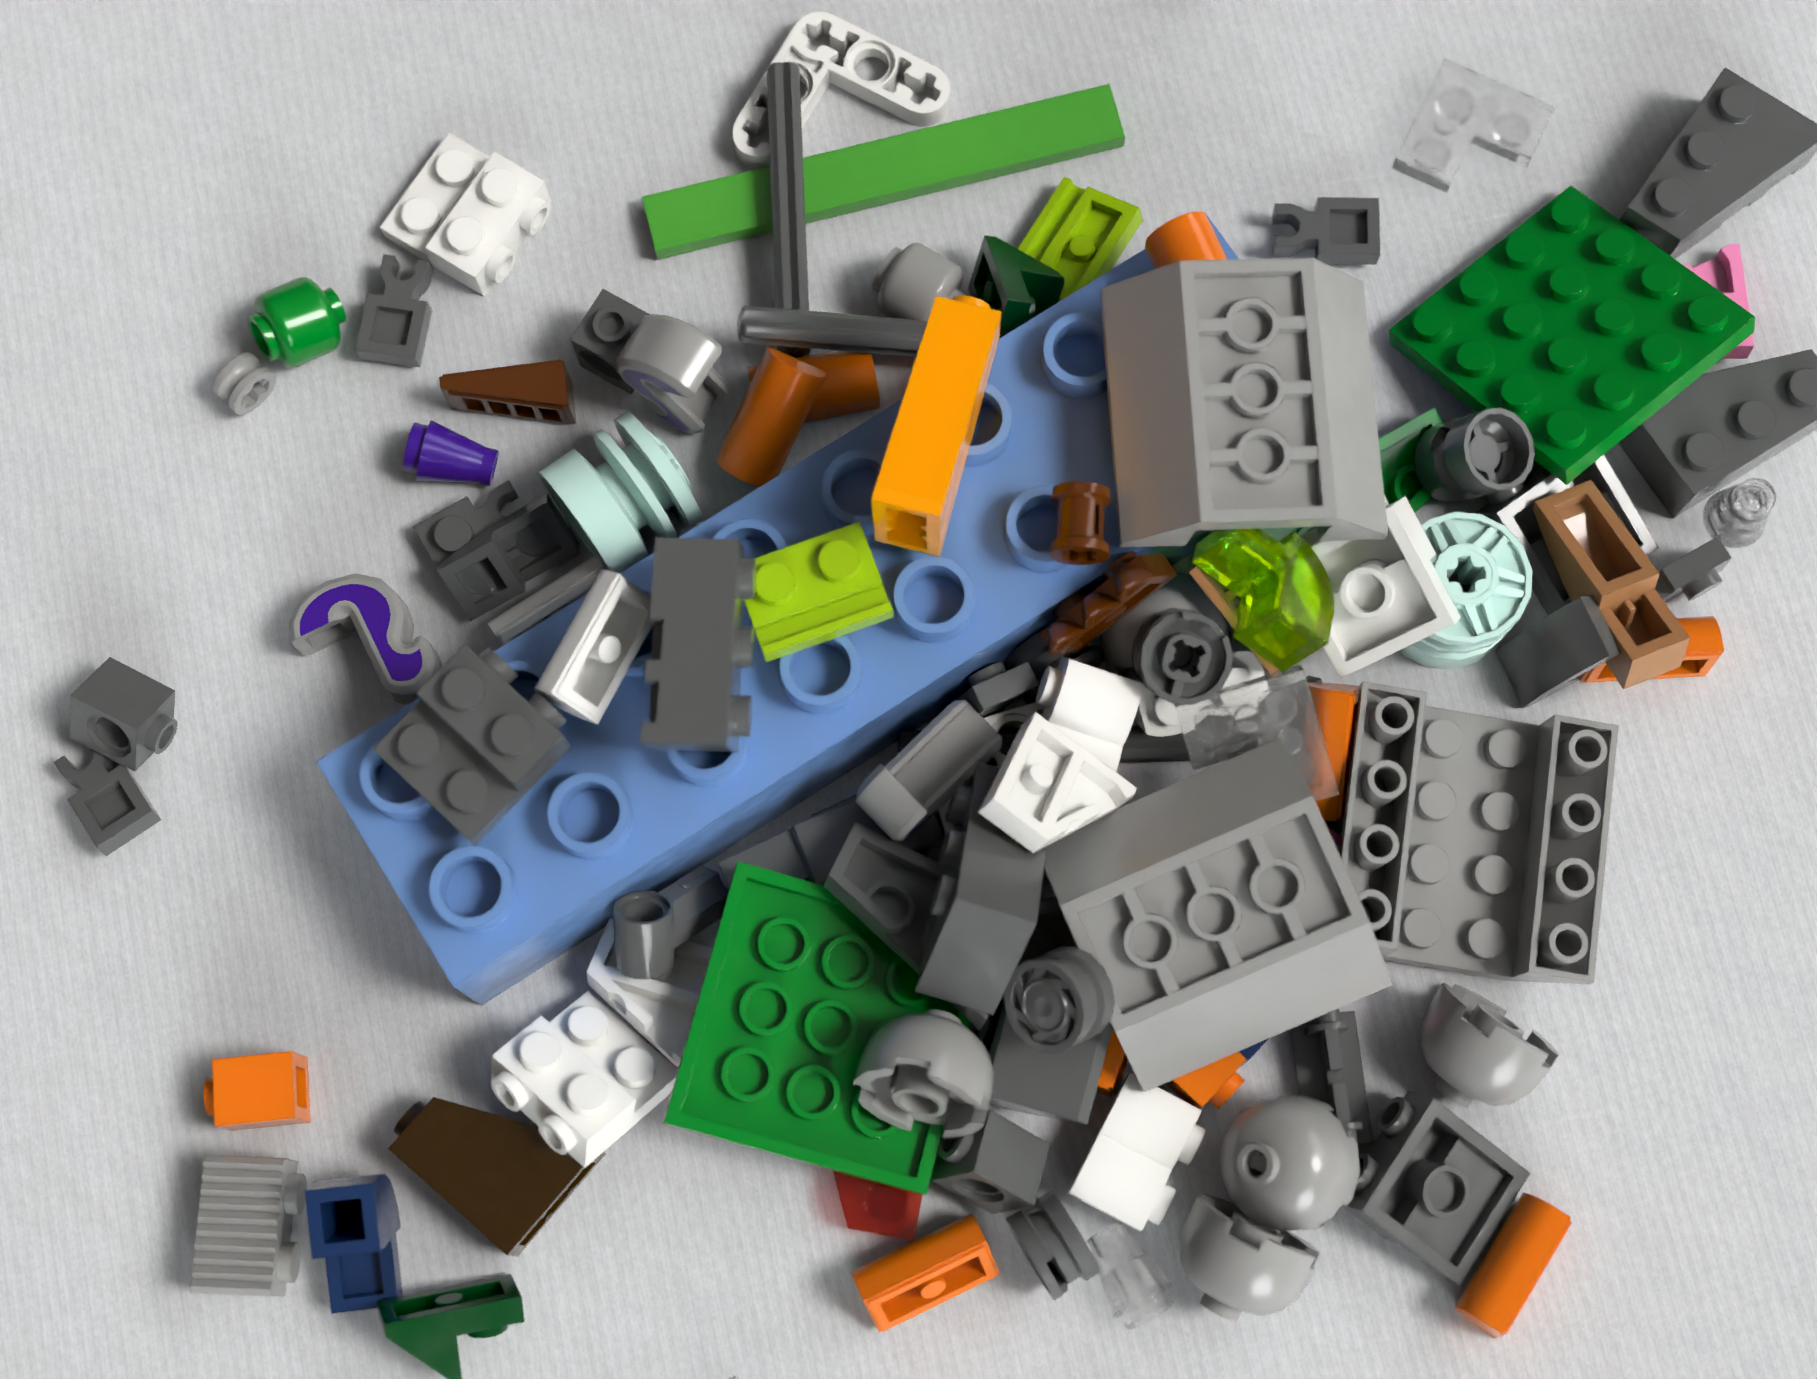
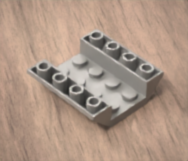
[1100,258,1388,548]
[1339,681,1619,984]
[1044,737,1393,1092]

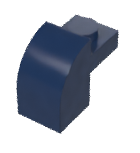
[304,1174,403,1314]

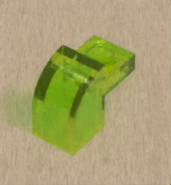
[1192,528,1334,672]

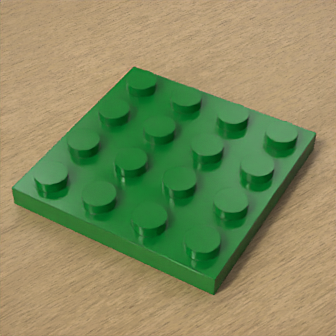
[1389,186,1755,485]
[663,861,970,1195]

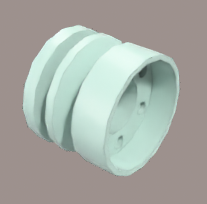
[538,411,704,574]
[1399,512,1533,670]

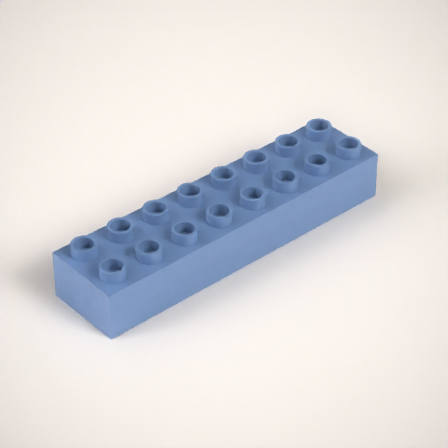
[316,214,1239,1005]

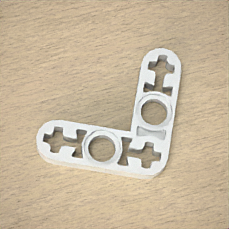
[732,11,950,169]

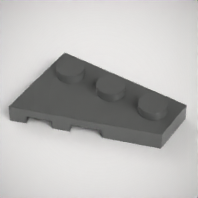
[824,822,989,1030]

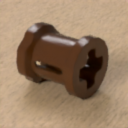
[1049,481,1111,565]

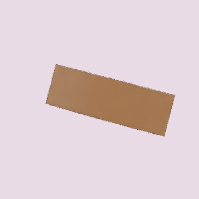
[1533,480,1690,690]

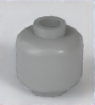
[872,243,968,321]

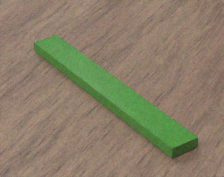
[642,84,1125,260]

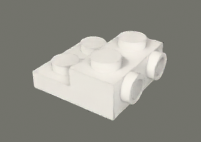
[380,133,552,297]
[1279,495,1461,678]
[491,991,678,1168]

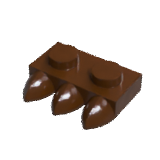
[1040,551,1178,655]

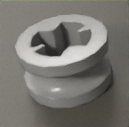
[213,352,276,415]

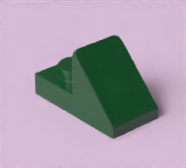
[968,235,1065,339]
[377,1274,525,1379]

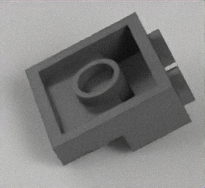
[1475,455,1659,615]
[373,644,571,846]
[1343,1091,1530,1286]

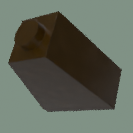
[388,1097,606,1256]

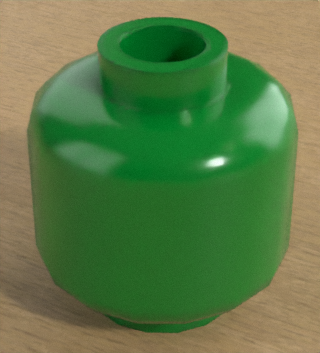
[247,277,346,368]

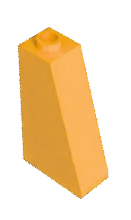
[871,295,1001,557]

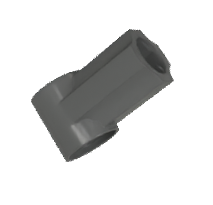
[613,865,729,979]

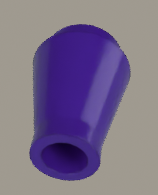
[402,420,499,486]

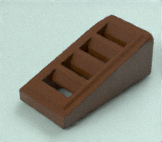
[439,359,576,424]

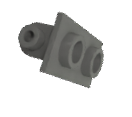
[1290,1009,1373,1145]

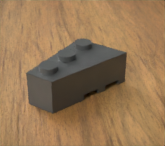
[1620,67,1817,259]
[1618,349,1817,518]
[640,537,756,752]
[915,761,1047,1015]

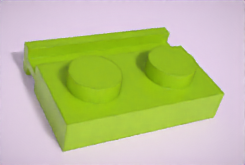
[1018,177,1143,302]
[743,522,894,662]

